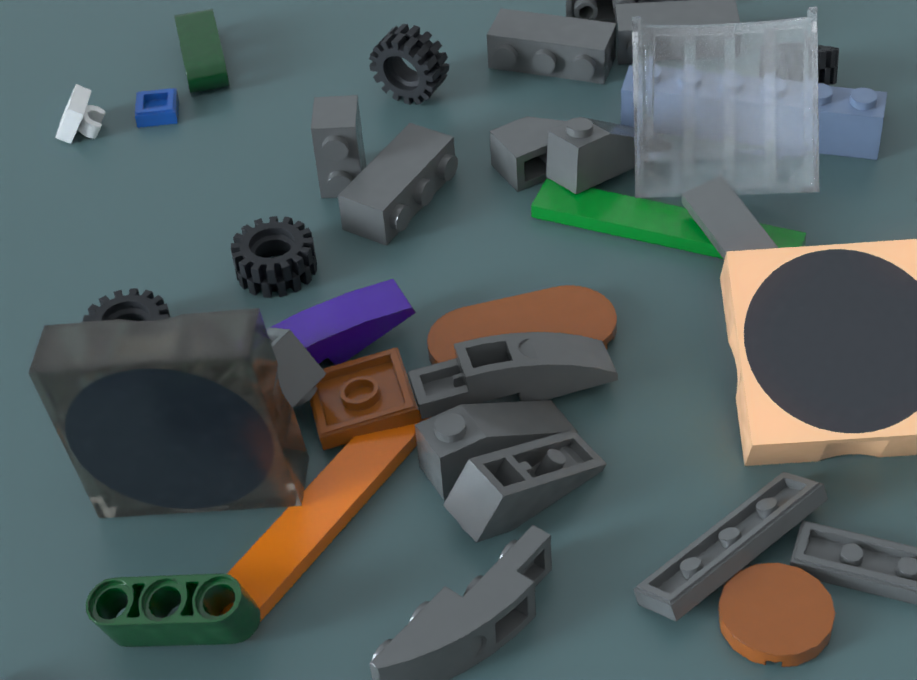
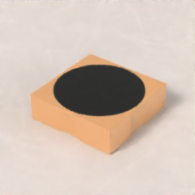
[720,239,917,466]

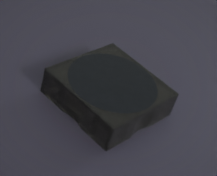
[28,308,309,518]

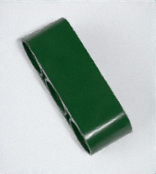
[174,9,230,93]
[86,573,261,647]

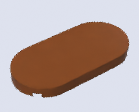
[427,285,617,365]

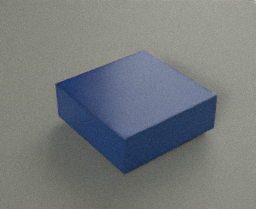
[135,88,179,128]

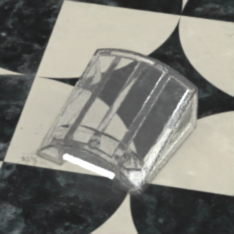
[632,6,820,198]

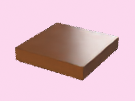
[310,347,421,451]

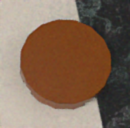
[718,563,835,667]

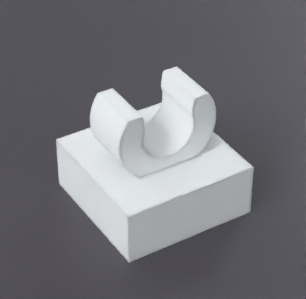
[55,84,106,144]

